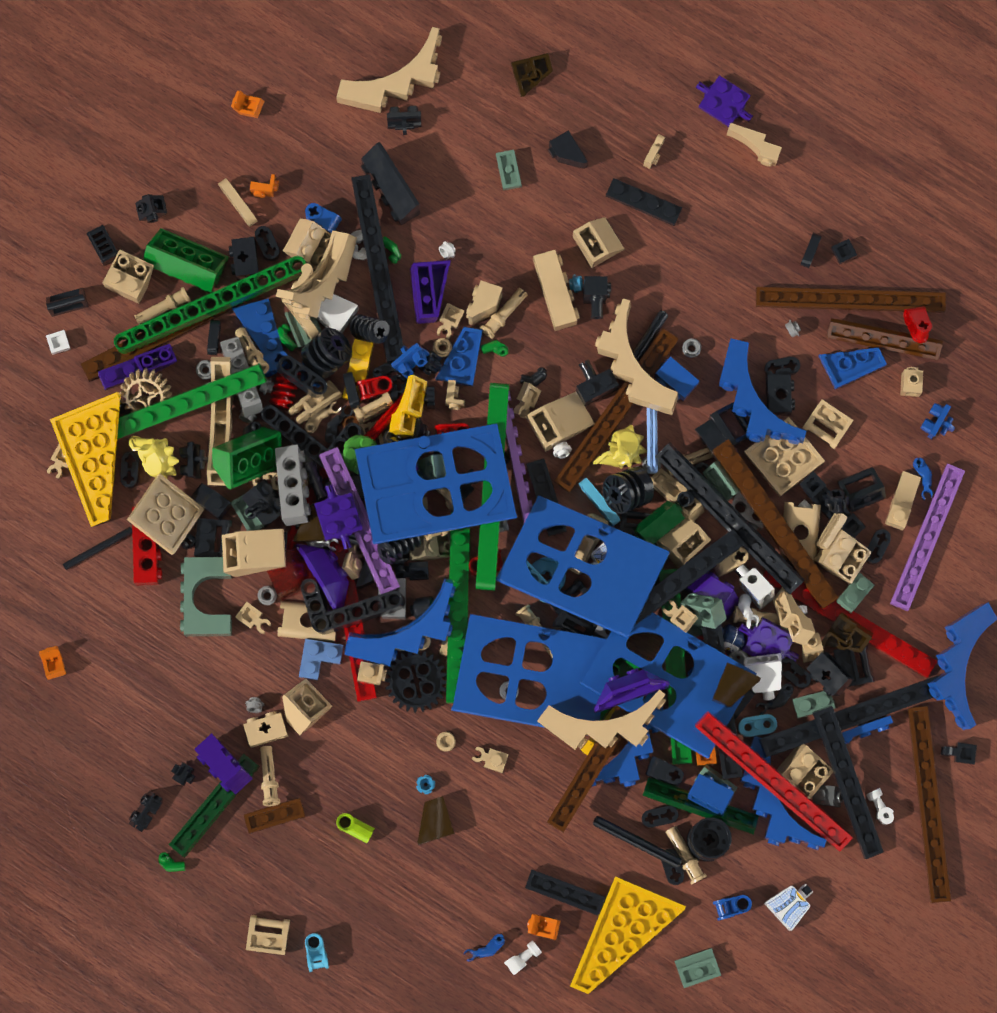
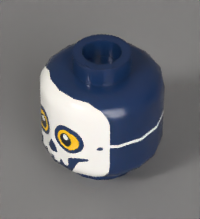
[722,624,746,652]

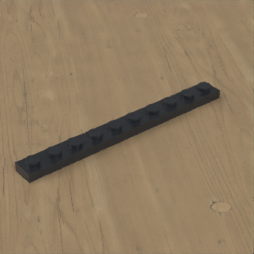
[351,174,404,362]
[655,442,805,594]
[759,675,938,758]

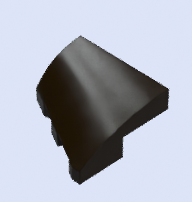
[511,53,553,97]
[293,503,331,542]
[821,612,874,653]
[712,663,761,708]
[417,796,454,845]

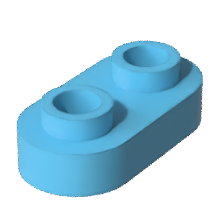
[738,714,777,737]

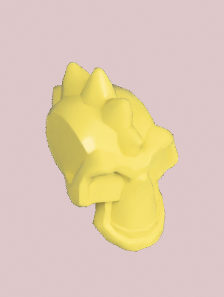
[593,425,647,469]
[129,436,179,479]

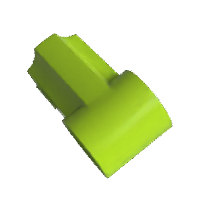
[336,813,375,844]

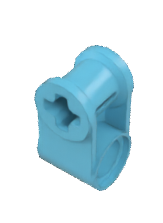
[305,933,329,972]

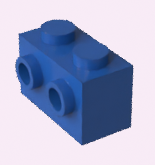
[655,356,699,401]
[688,774,734,817]

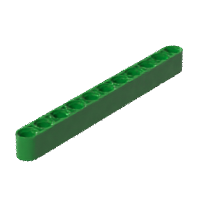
[114,256,306,354]
[476,383,509,590]

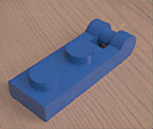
[842,715,893,744]

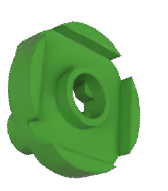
[341,435,377,474]

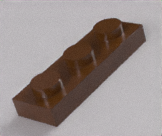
[244,798,305,834]

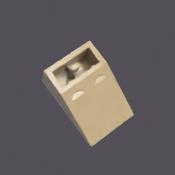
[527,392,595,452]
[222,529,286,577]

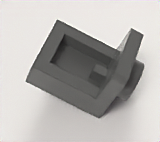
[812,785,843,807]

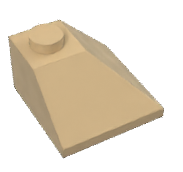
[283,679,332,735]

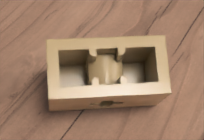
[243,711,289,748]

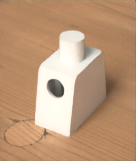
[316,294,359,333]
[744,653,782,700]

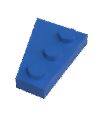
[232,298,283,355]
[435,327,483,386]
[818,348,887,390]

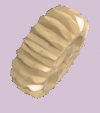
[120,368,172,413]

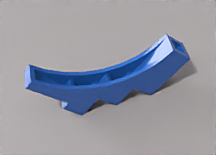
[719,338,806,444]
[344,578,456,666]
[928,602,997,730]
[592,691,663,787]
[740,736,826,850]

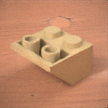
[573,217,624,268]
[283,218,331,270]
[103,249,154,304]
[466,281,503,326]
[656,515,711,568]
[813,530,871,584]
[777,744,833,799]

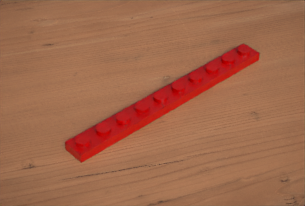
[329,540,377,702]
[762,570,937,678]
[695,711,853,852]

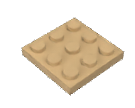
[744,417,825,497]
[127,474,204,555]

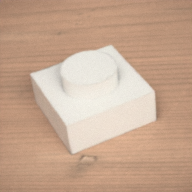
[46,330,71,355]

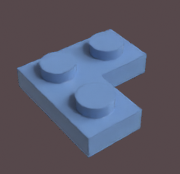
[299,639,344,680]

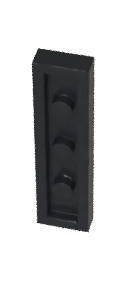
[606,178,682,226]
[526,458,567,537]
[525,870,605,916]

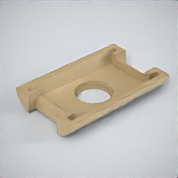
[780,502,821,560]
[278,600,336,642]

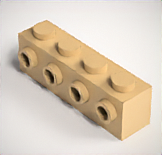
[533,250,579,331]

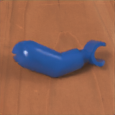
[913,457,933,500]
[463,934,505,962]

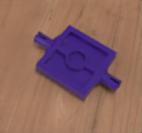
[696,75,753,127]
[314,484,363,550]
[739,617,799,662]

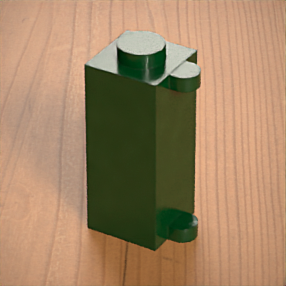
[633,500,685,544]

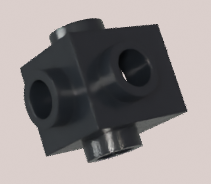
[135,194,167,223]

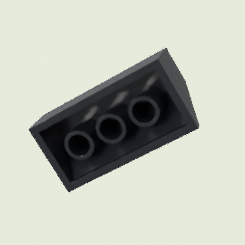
[360,142,420,225]

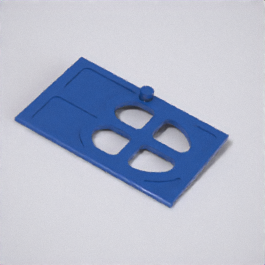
[355,424,517,545]
[496,495,670,638]
[580,613,757,759]
[451,614,607,736]

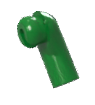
[383,236,401,264]
[277,324,297,352]
[480,340,509,357]
[158,852,185,872]

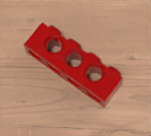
[132,507,162,586]

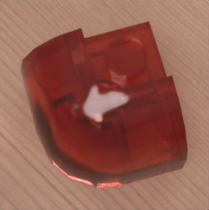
[267,548,309,601]

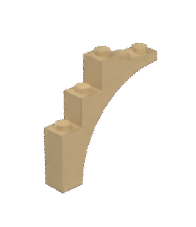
[337,27,442,113]
[276,231,357,320]
[595,298,678,415]
[207,357,234,486]
[537,690,666,750]

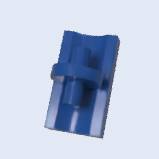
[391,343,430,378]
[920,403,955,439]

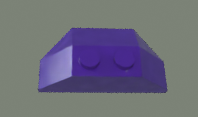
[295,544,349,610]
[594,668,670,713]

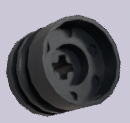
[301,328,352,379]
[602,467,654,514]
[687,818,732,862]

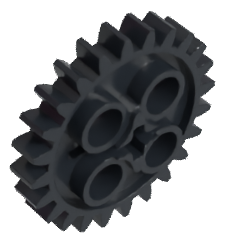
[385,651,447,713]

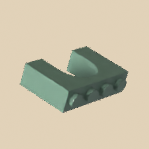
[180,557,232,637]

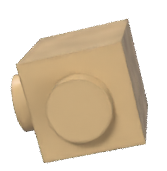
[900,367,923,397]

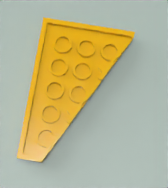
[50,392,121,527]
[570,877,686,994]

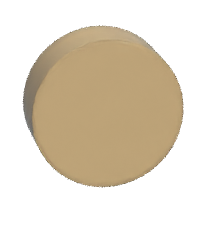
[436,732,456,752]

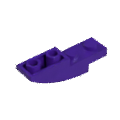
[98,344,177,391]

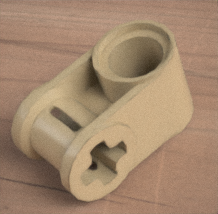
[714,548,749,577]

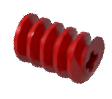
[269,369,301,411]

